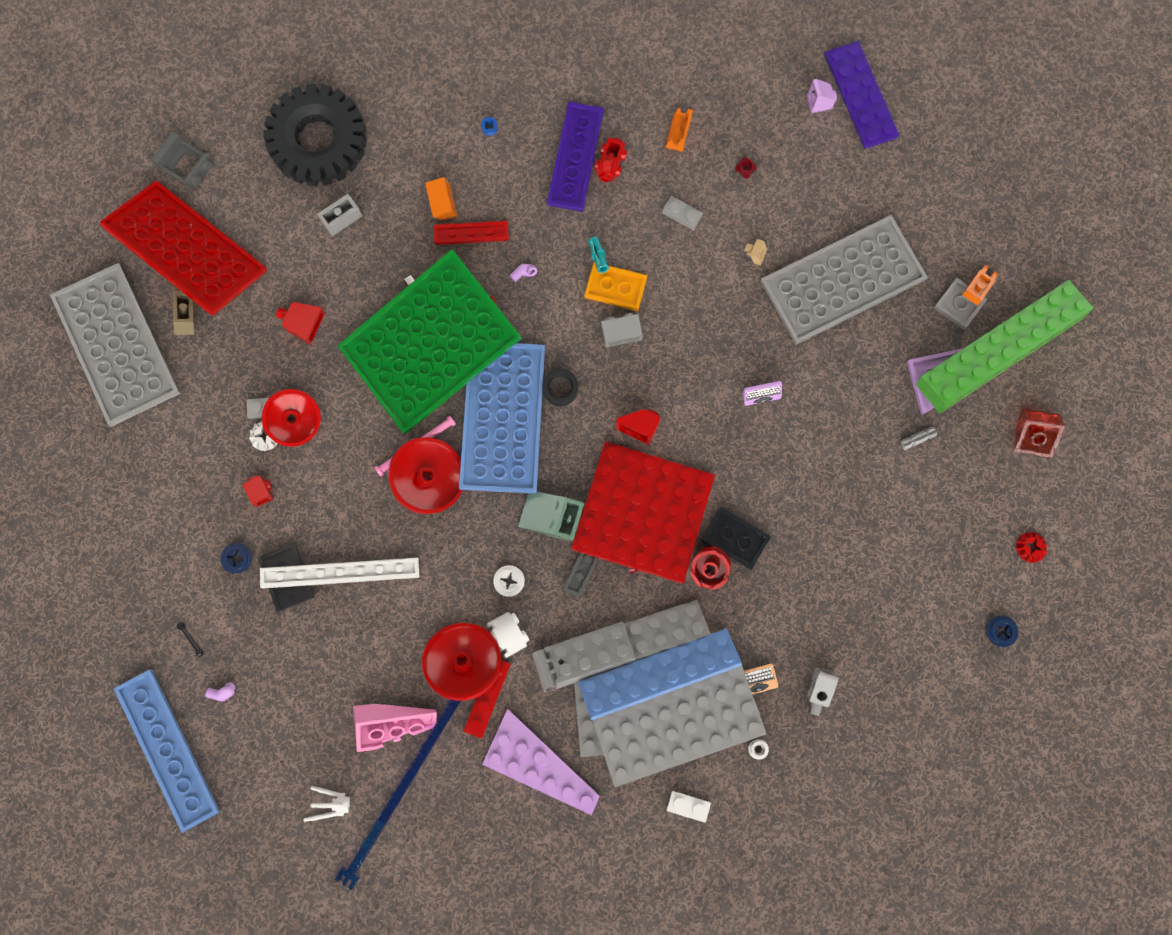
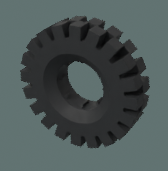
[263,84,367,186]

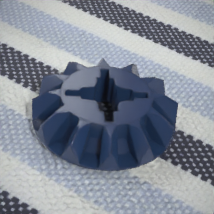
[221,543,252,574]
[986,616,1018,647]

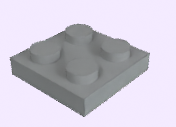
[934,278,987,330]

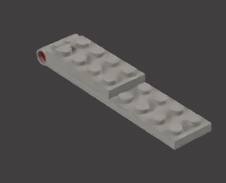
[532,600,711,692]

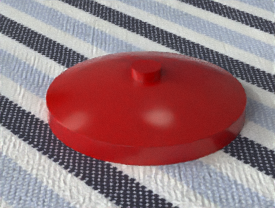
[388,437,463,515]
[422,623,502,701]

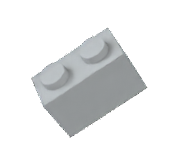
[317,194,362,236]
[601,313,643,348]

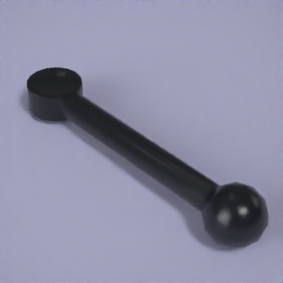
[177,622,204,657]

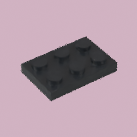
[701,507,771,570]
[257,543,315,612]

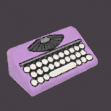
[742,381,782,406]

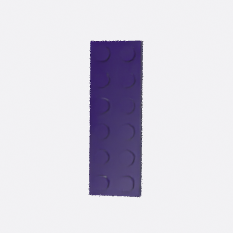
[824,41,899,149]
[547,102,604,212]

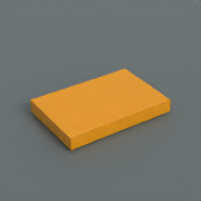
[584,262,647,311]

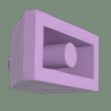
[807,79,837,113]

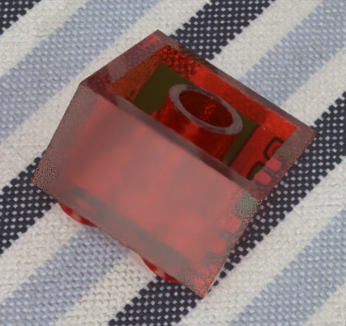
[1014,408,1065,458]

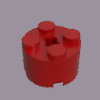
[691,546,731,590]

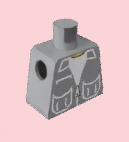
[806,666,839,716]

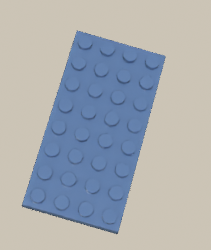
[459,343,545,494]

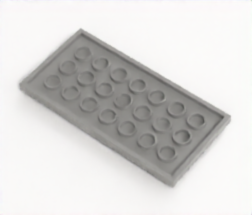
[760,215,928,345]
[50,263,181,427]
[592,666,766,787]

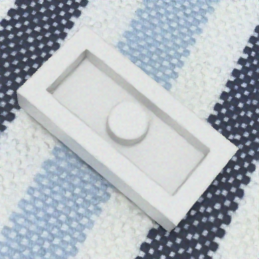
[667,791,711,823]

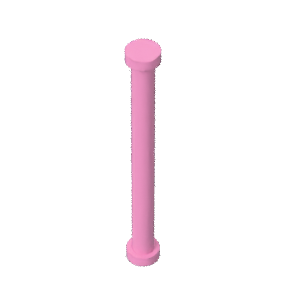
[374,415,456,477]

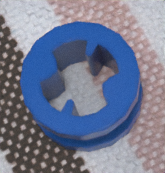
[481,117,498,136]

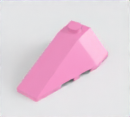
[353,704,436,752]

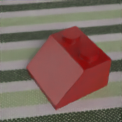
[615,409,661,445]

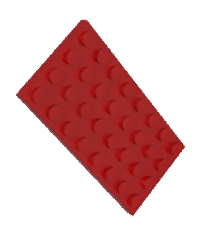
[100,180,267,316]

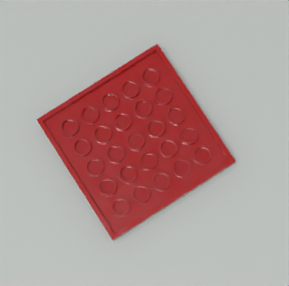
[571,441,715,584]

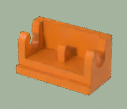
[665,108,693,152]
[425,177,457,221]

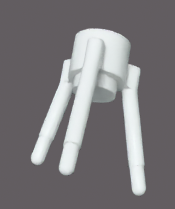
[303,786,350,822]

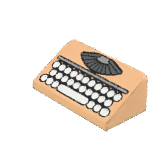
[744,663,778,694]

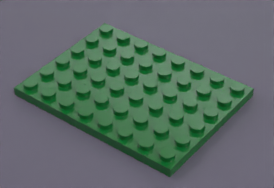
[338,249,522,434]

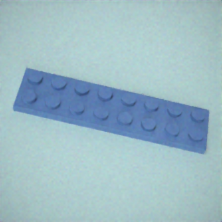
[578,628,742,721]
[114,669,220,833]

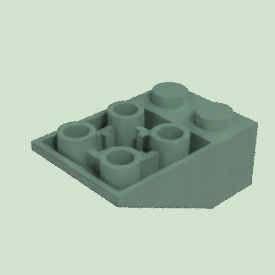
[518,492,584,543]

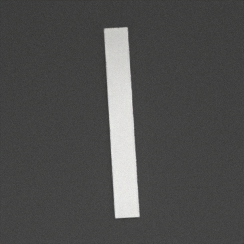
[260,558,419,589]

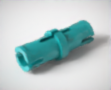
[588,237,609,273]

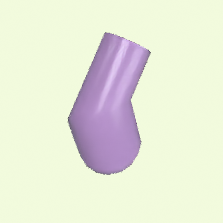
[509,264,537,282]
[205,682,236,701]

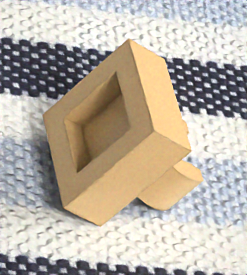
[744,239,767,265]

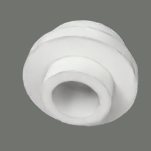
[748,739,769,759]

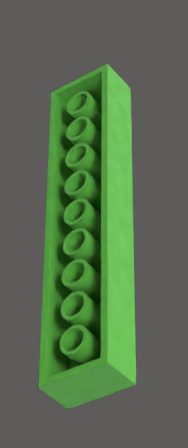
[916,280,1094,414]

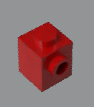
[242,475,274,507]

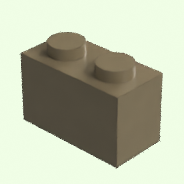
[173,291,194,335]

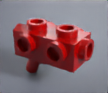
[594,137,628,183]

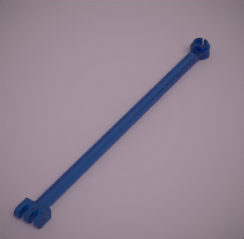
[335,700,461,891]

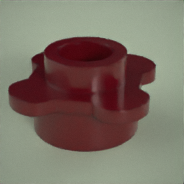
[735,157,757,179]

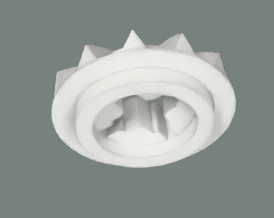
[249,421,278,451]
[493,565,525,597]

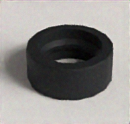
[542,368,578,407]

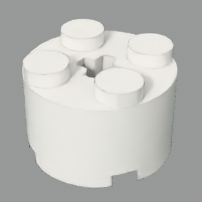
[487,612,529,658]

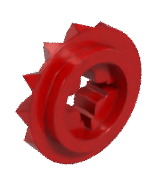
[1016,532,1048,563]

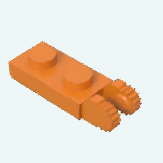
[962,265,998,306]

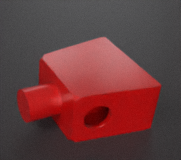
[276,302,325,345]

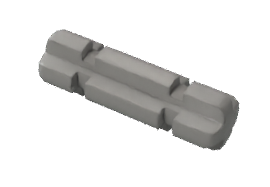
[900,427,937,450]

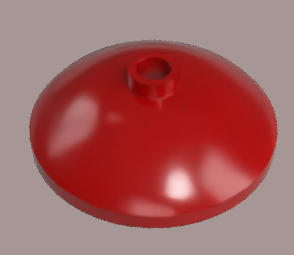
[262,389,321,447]

